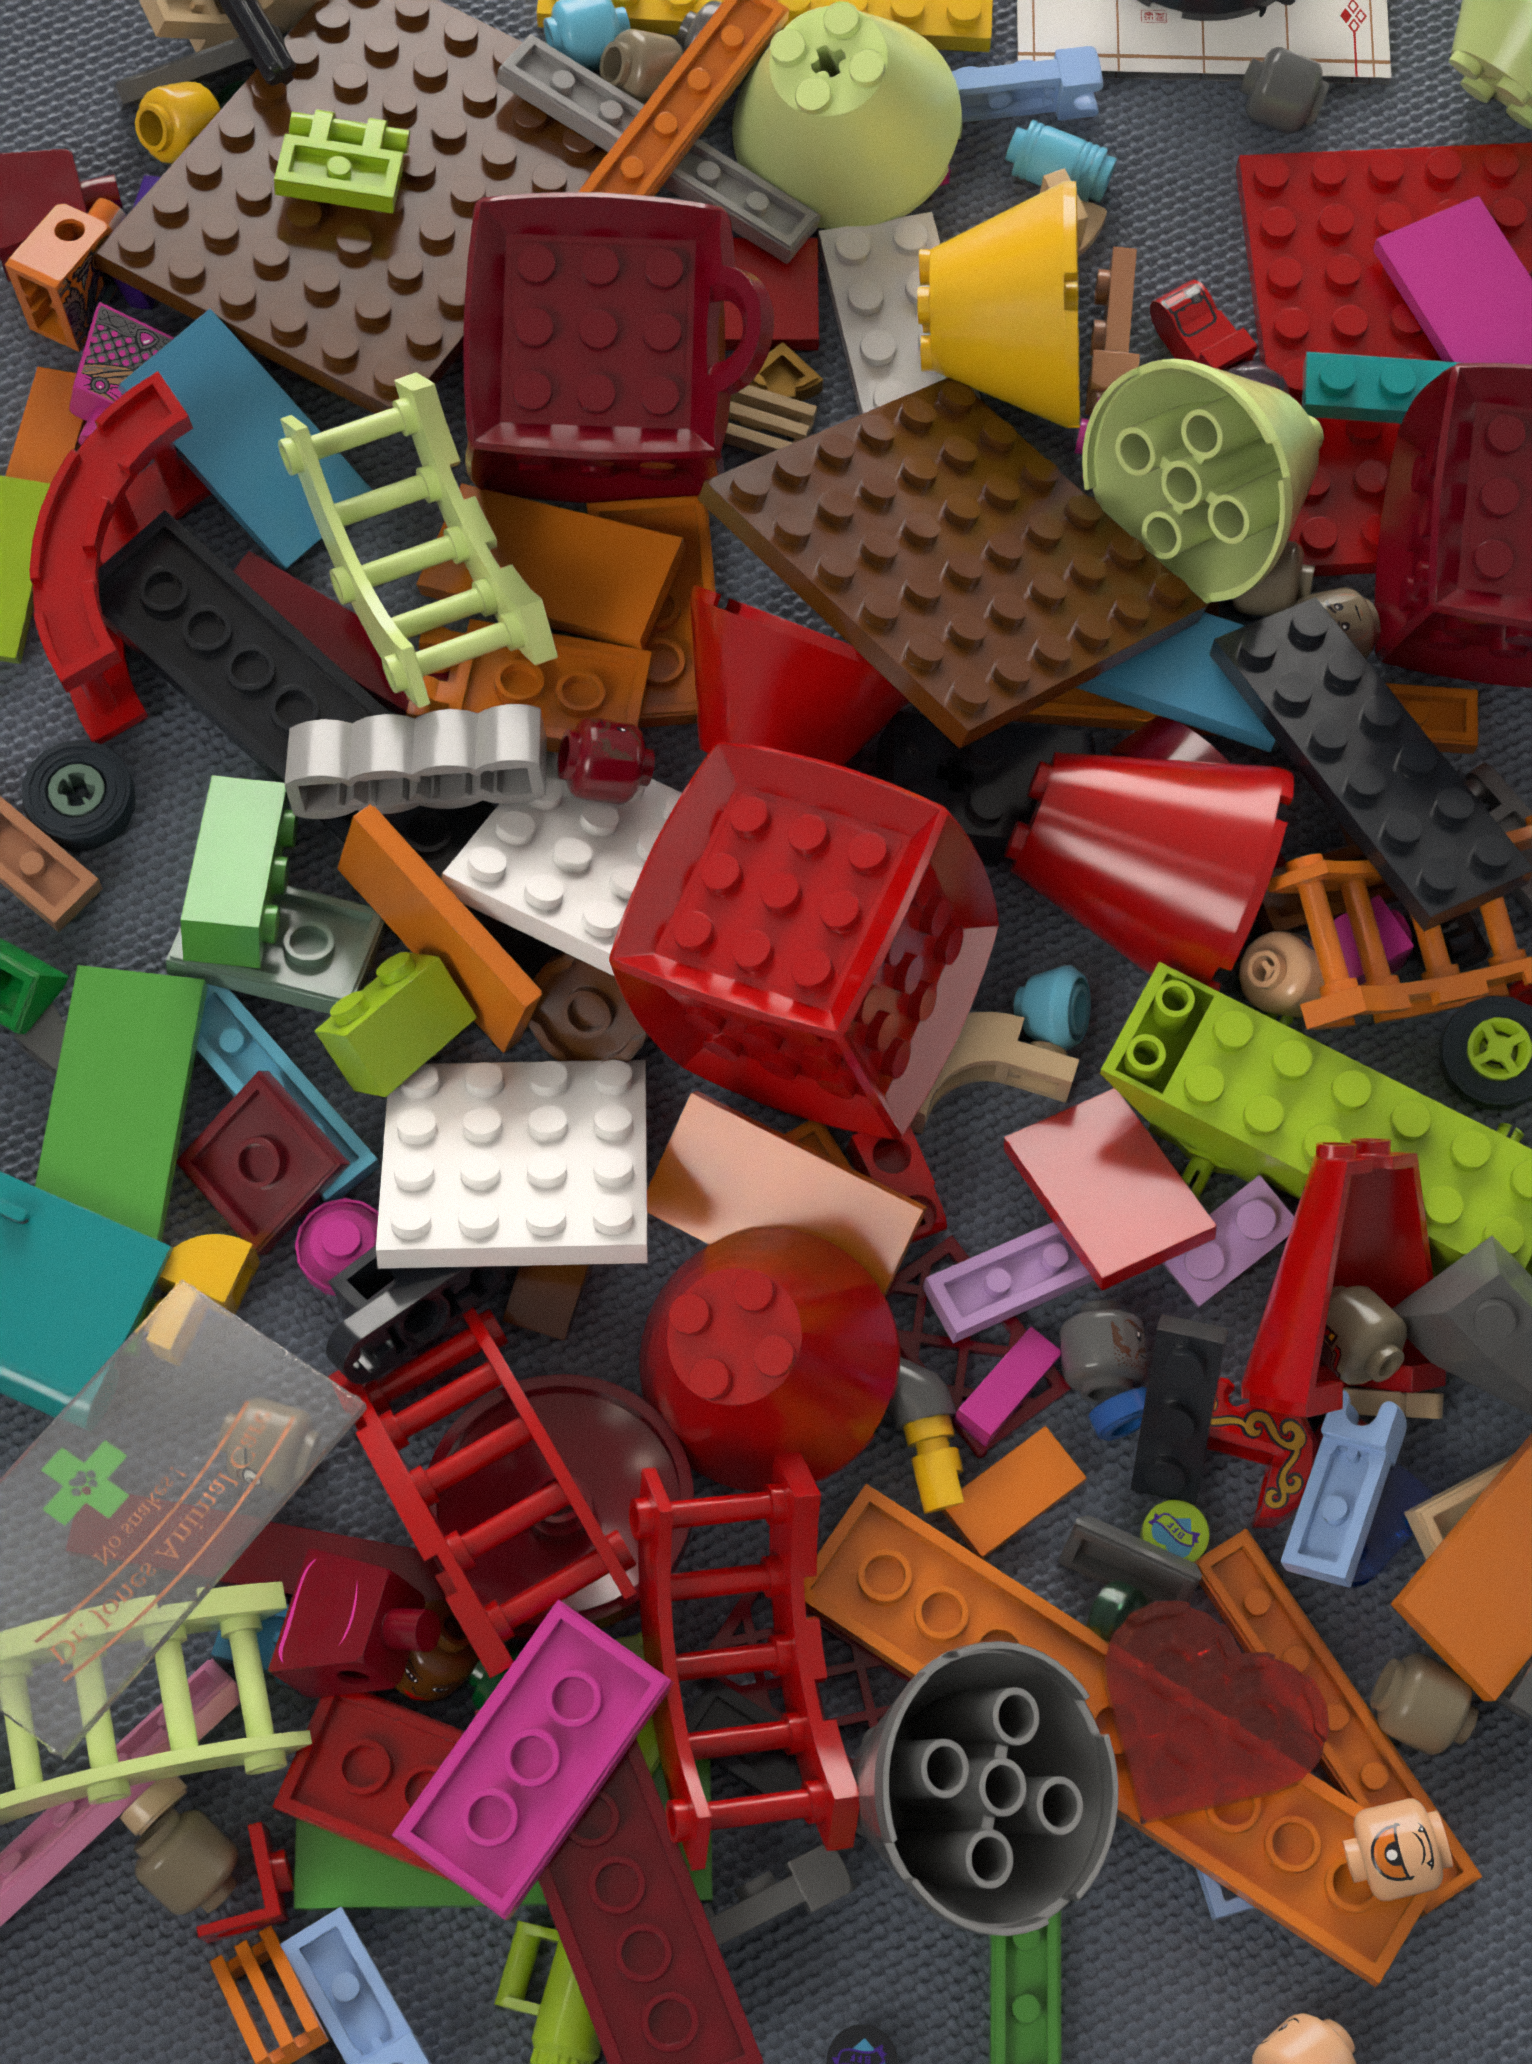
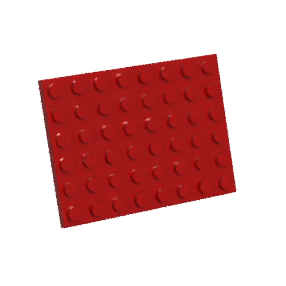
[1236,142,1532,577]

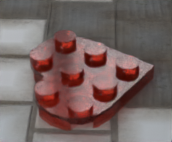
[1103,1601,1330,1825]

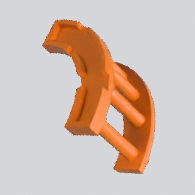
[1268,815,1532,1030]

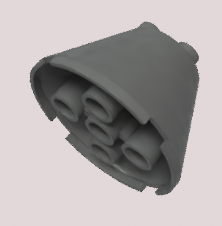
[851,1641,1118,1936]

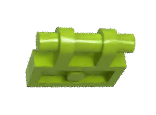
[274,109,410,214]

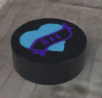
[826,2024,898,2064]

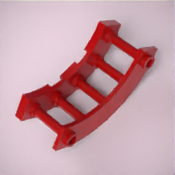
[29,371,212,744]
[328,1307,637,1679]
[629,1452,860,1871]

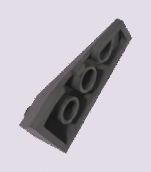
[1392,1235,1532,1416]

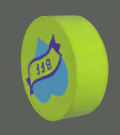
[1140,1500,1209,1562]

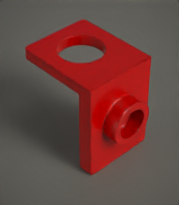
[196,1821,294,1943]

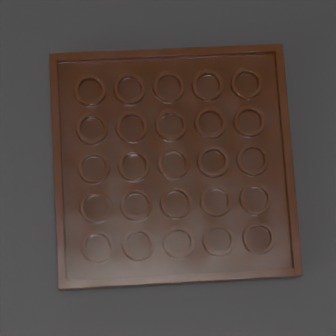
[698,378,1208,748]

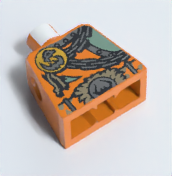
[5,198,126,352]

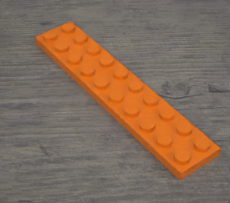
[804,1484,1447,1987]

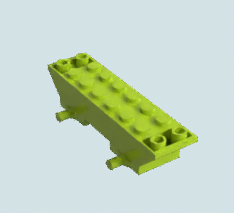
[1100,962,1532,1278]

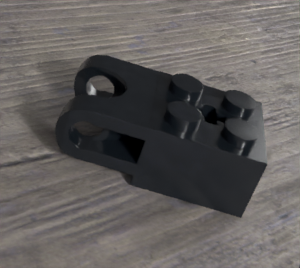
[877,711,1096,867]

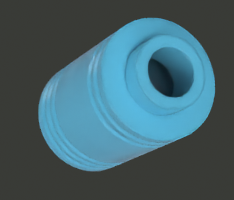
[1005,120,1117,203]

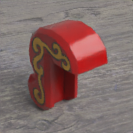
[1207,1377,1318,1528]

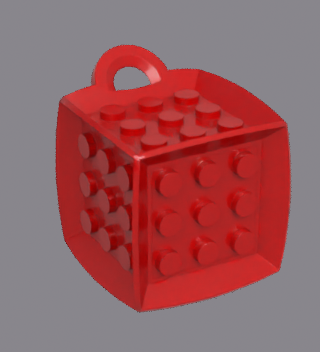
[609,741,999,1139]

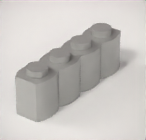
[284,704,547,819]

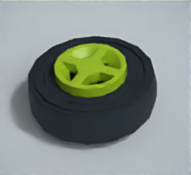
[1439,996,1532,1111]

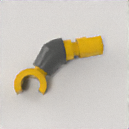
[886,1357,964,1515]

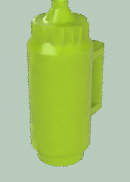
[494,1921,602,2064]

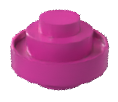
[295,1198,379,1296]

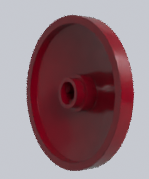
[429,1374,694,1634]

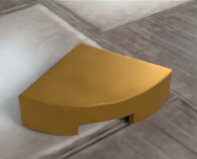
[749,342,824,401]

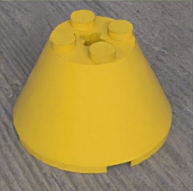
[917,181,1080,428]

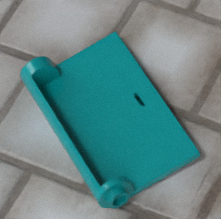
[0,1171,173,1433]

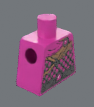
[69,302,174,445]

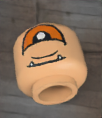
[1342,1799,1453,1901]

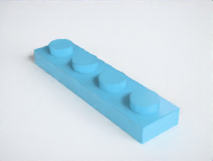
[196,984,380,1202]

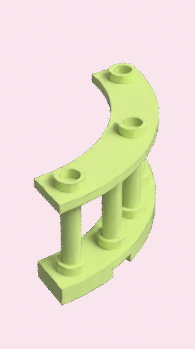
[278,372,558,708]
[0,1582,312,1826]

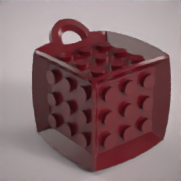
[463,192,774,503]
[1374,363,1532,688]

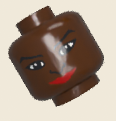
[395,1600,480,1703]

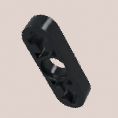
[326,1266,504,1384]

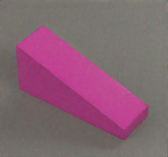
[954,1327,1061,1447]

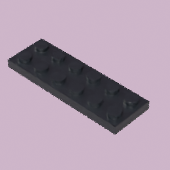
[1209,597,1532,932]

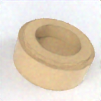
[119,1776,188,1836]

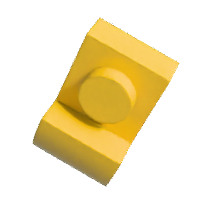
[145,1234,260,1369]

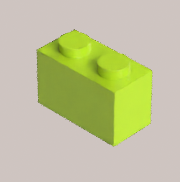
[315,952,477,1097]

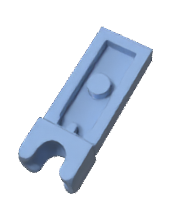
[951,46,1103,122]
[1280,1390,1407,1588]
[280,1907,432,2064]

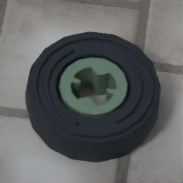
[22,740,136,852]

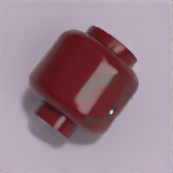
[557,717,655,805]

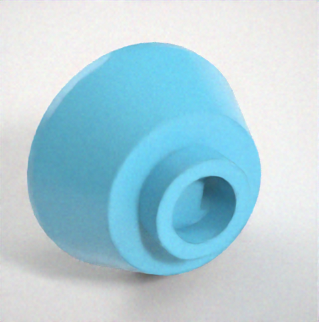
[1014,965,1091,1052]

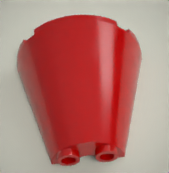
[1004,752,1294,992]
[1241,1138,1446,1417]

